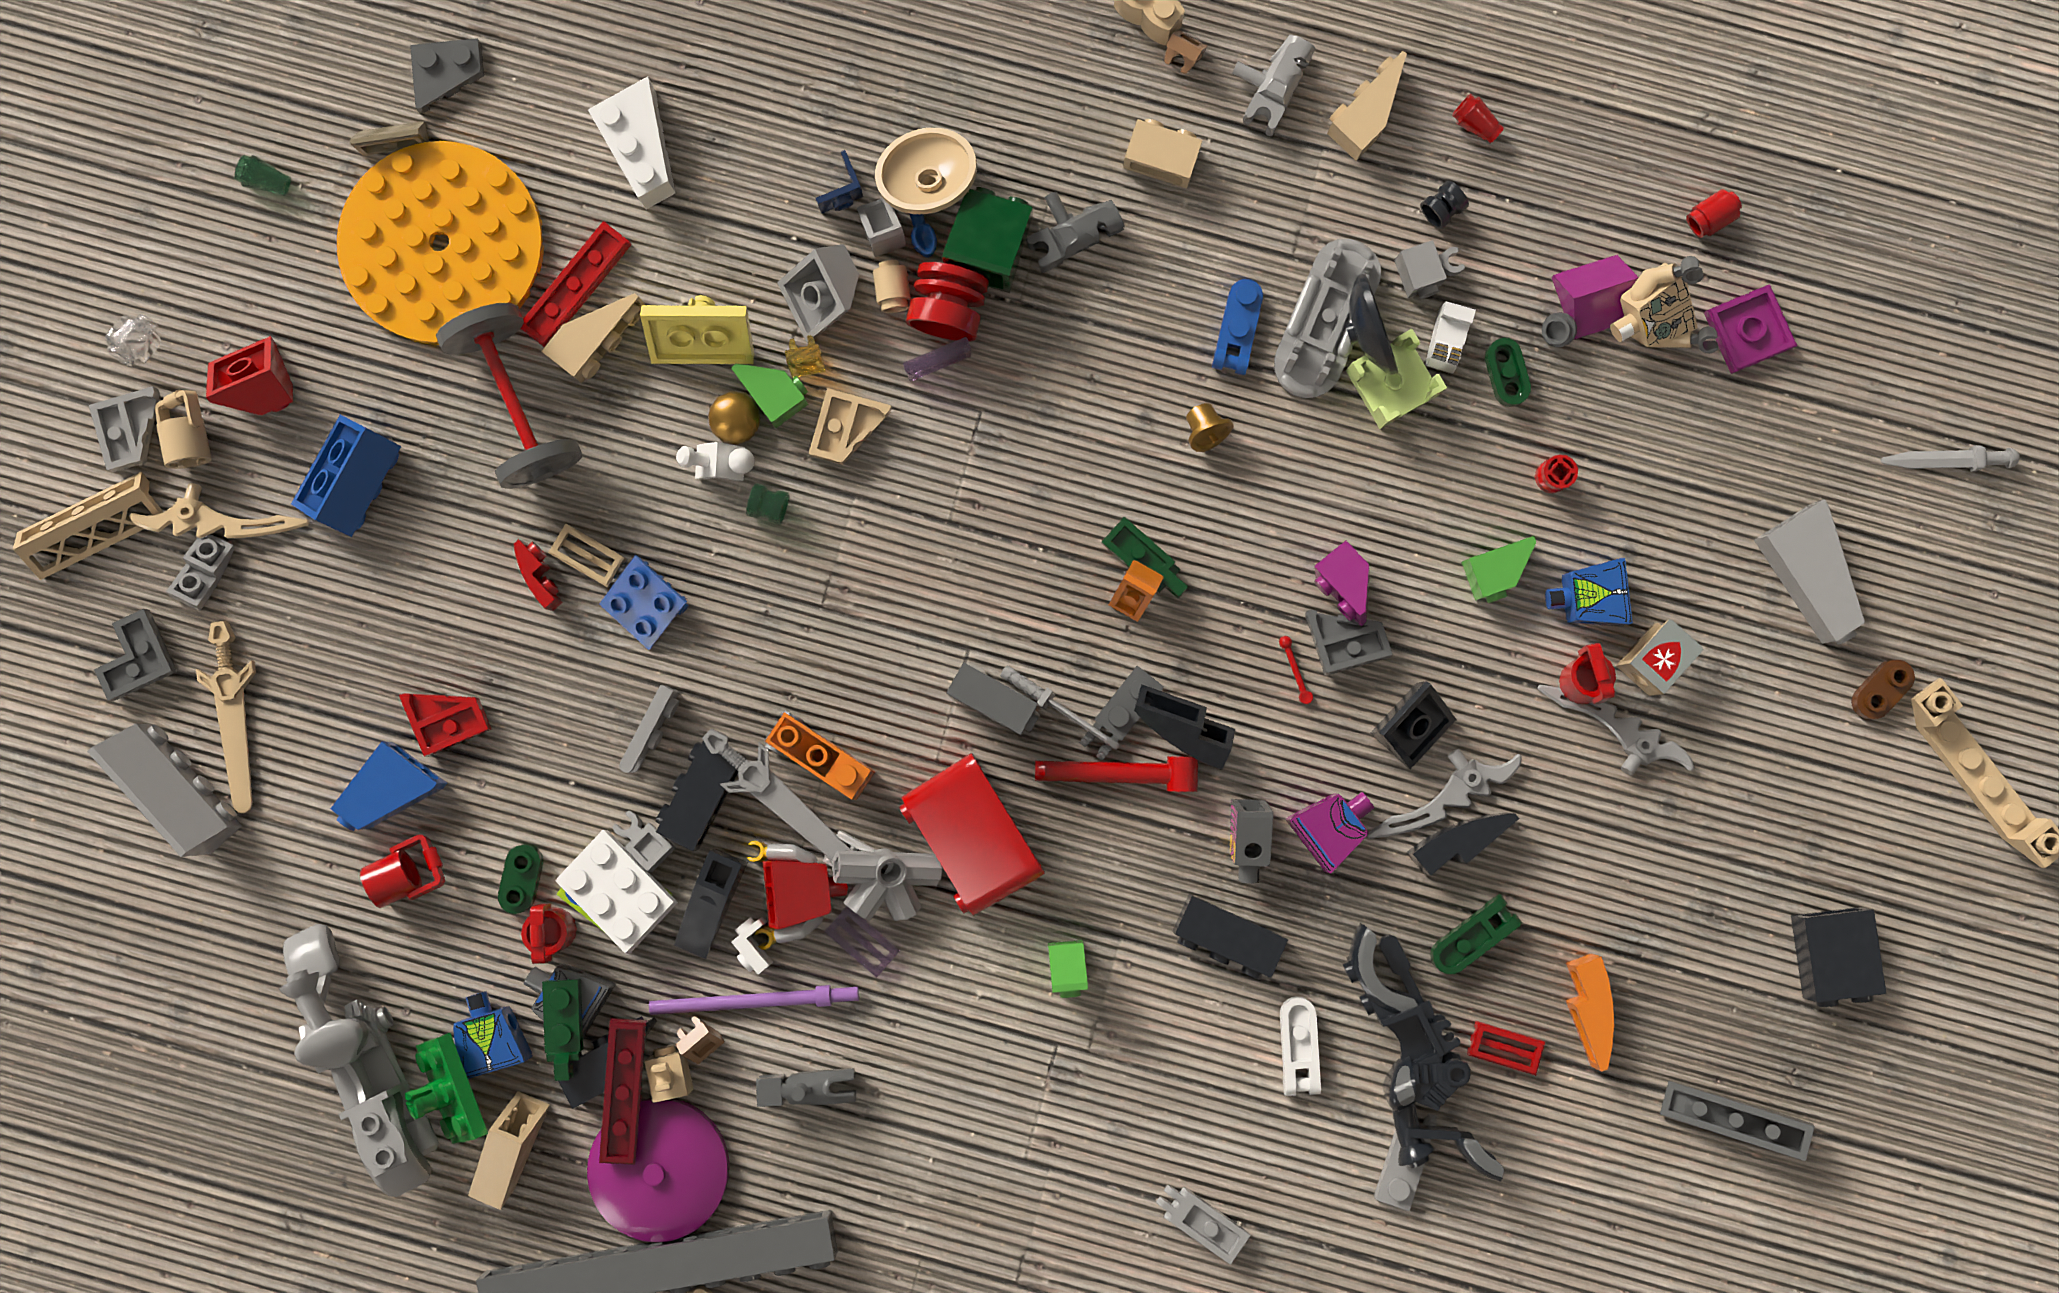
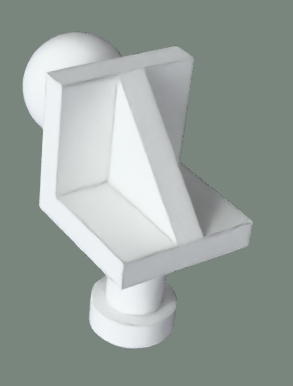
[676,442,755,481]

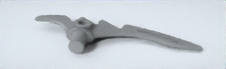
[1537,685,1694,776]
[1367,748,1522,839]

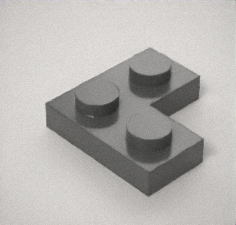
[94,609,177,701]

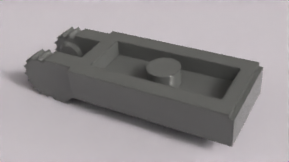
[1079,666,1164,761]

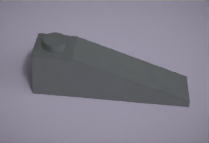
[1660,1080,1815,1161]

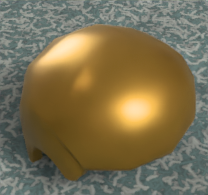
[708,391,760,445]

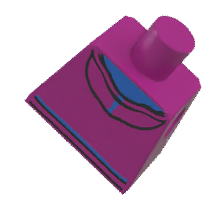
[1285,792,1375,874]

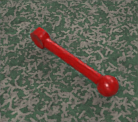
[1279,636,1313,704]

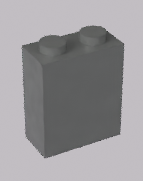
[946,662,1040,736]

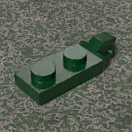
[1101,517,1188,599]
[542,978,584,1081]

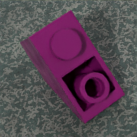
[1314,540,1370,626]

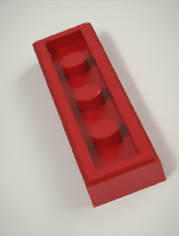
[520,221,632,347]

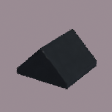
[1370,681,1457,770]

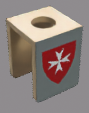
[1616,620,1703,696]

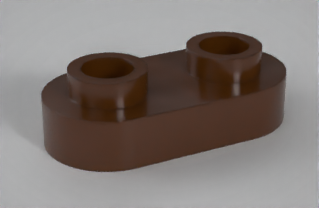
[1851,660,1915,719]

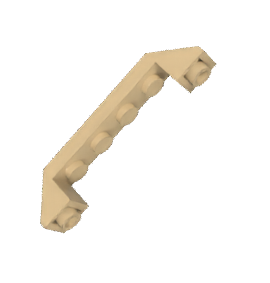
[1911,678,2059,868]

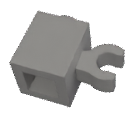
[1394,240,1465,299]

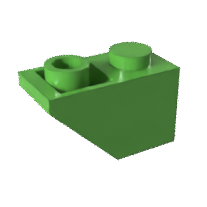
[1048,940,1088,998]

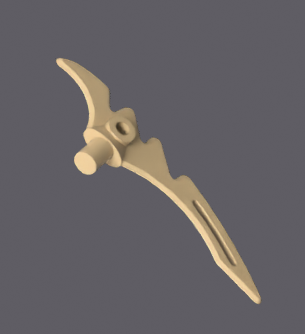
[130,483,310,538]

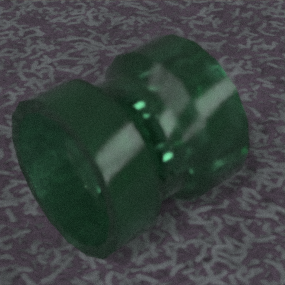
[746,483,790,525]

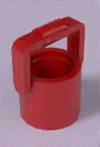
[1559,643,1616,705]
[360,834,445,908]
[521,904,577,964]

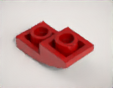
[514,539,563,611]

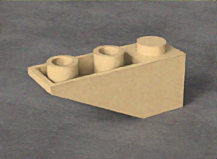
[1327,51,1407,161]
[541,293,645,384]

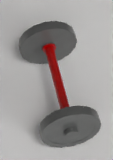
[436,303,582,489]

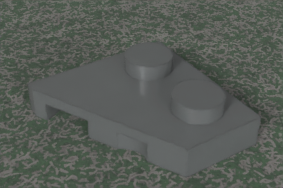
[410,38,484,113]
[1305,610,1393,676]

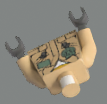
[1610,256,1718,354]

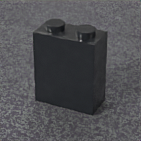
[1791,907,1887,1007]

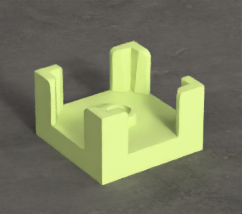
[1346,329,1447,429]

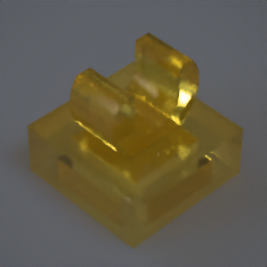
[785,335,826,378]

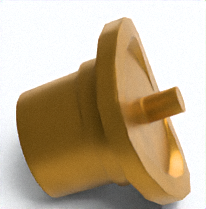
[1186,403,1234,452]

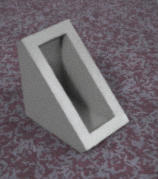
[857,198,906,257]

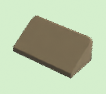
[350,121,429,156]

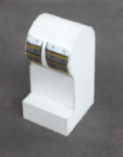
[1426,301,1476,374]

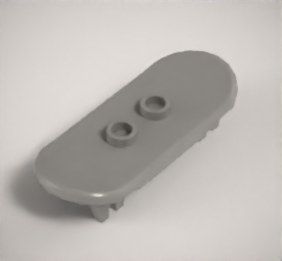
[1274,239,1381,398]

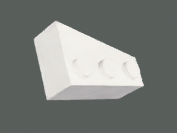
[588,76,675,210]

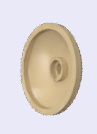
[875,128,977,214]

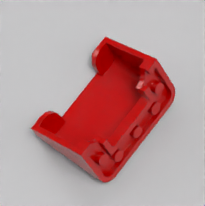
[899,753,1045,916]

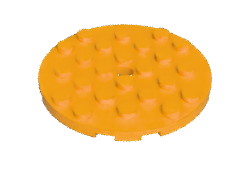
[337,141,544,345]

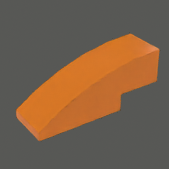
[1566,953,1614,1072]

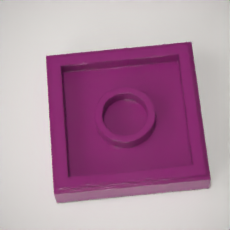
[1704,284,1797,374]

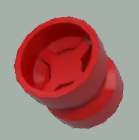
[1535,454,1578,494]

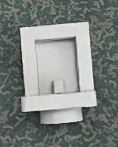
[731,917,773,974]

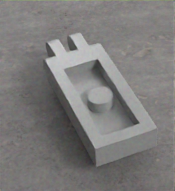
[1156,1184,1251,1265]

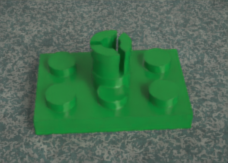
[405,1033,488,1144]

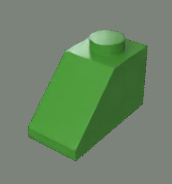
[731,364,809,428]
[1461,536,1536,603]

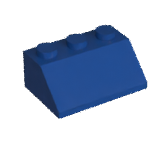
[291,414,401,537]

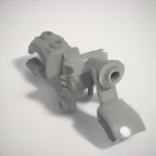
[279,924,439,1197]

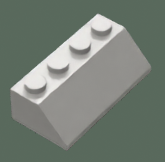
[87,723,242,857]

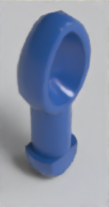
[909,214,937,258]

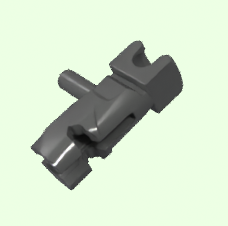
[1026,191,1125,273]
[756,1068,856,1107]

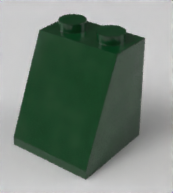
[942,187,1033,293]

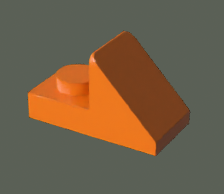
[1108,560,1163,622]

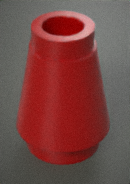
[1452,94,1504,144]

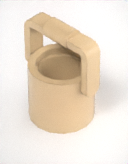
[155,390,212,469]

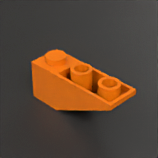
[765,712,876,800]

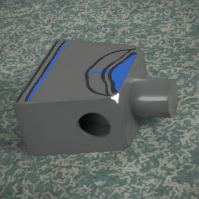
[524,964,616,1039]

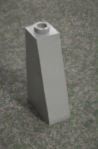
[1754,499,1865,645]

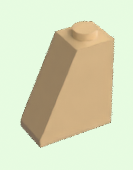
[468,1091,550,1210]

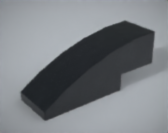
[1134,684,1235,770]
[1406,812,1520,876]

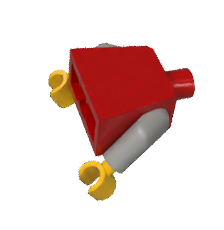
[747,841,848,950]

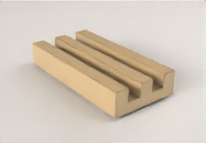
[548,524,627,588]

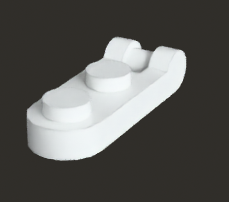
[1280,996,1321,1096]

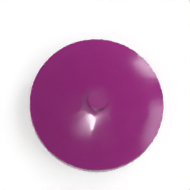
[587,1098,730,1242]

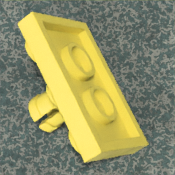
[640,295,755,364]

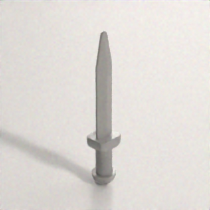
[1880,445,2020,472]

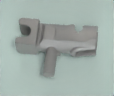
[1232,35,1315,136]

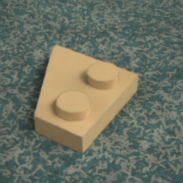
[809,388,892,465]

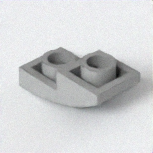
[166,534,235,611]

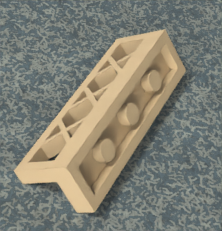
[13,471,163,580]

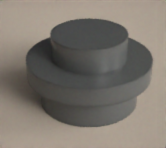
[1542,312,1577,347]

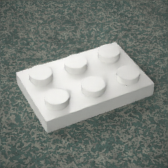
[555,830,678,954]

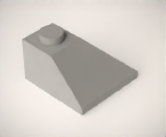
[777,244,859,343]

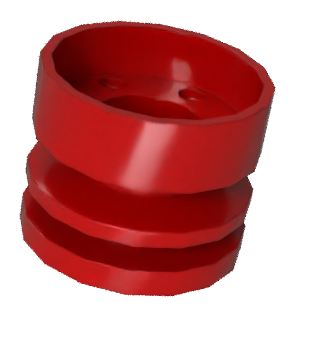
[906,262,989,342]

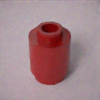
[1686,189,1742,238]

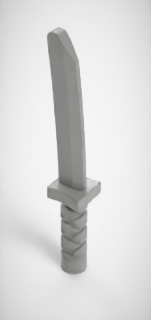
[1000,665,1120,750]

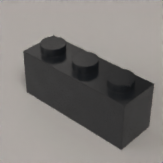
[656,741,746,851]
[1172,894,1288,980]

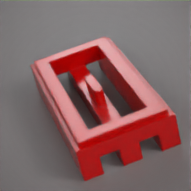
[1466,1021,1545,1076]

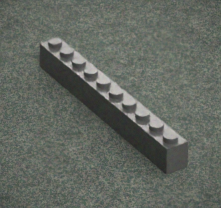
[476,1210,838,1293]

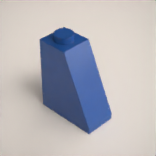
[330,741,447,831]

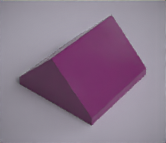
[1552,255,1639,340]

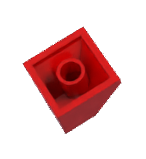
[206,336,293,416]

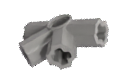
[832,848,942,921]

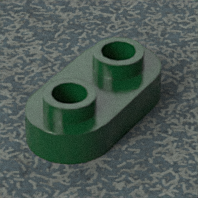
[1485,338,1531,407]
[498,844,544,914]

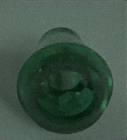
[234,155,292,196]

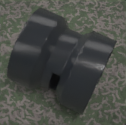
[1420,181,1469,229]

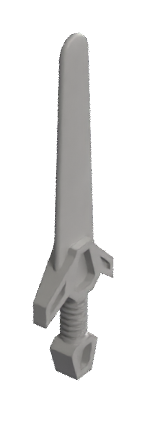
[702,728,852,861]

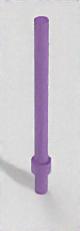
[649,985,859,1015]

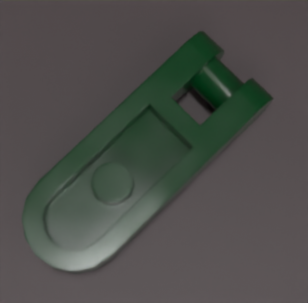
[1430,894,1522,974]

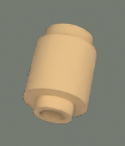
[873,260,911,313]

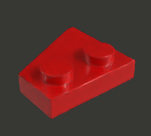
[399,693,492,757]

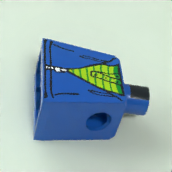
[1545,558,1633,626]
[453,991,533,1078]

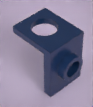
[815,150,864,214]

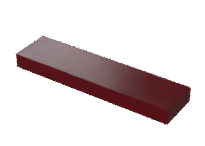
[599,1018,647,1165]

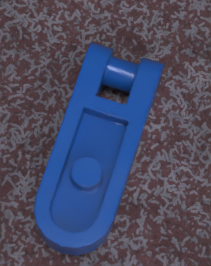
[1212,279,1263,376]

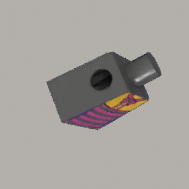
[1230,799,1273,884]

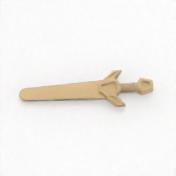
[196,621,256,813]

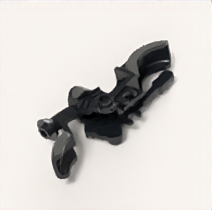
[1342,922,1504,1182]

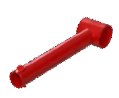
[1035,756,1198,792]

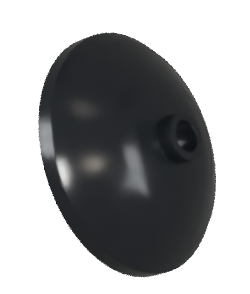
[1345,273,1399,374]

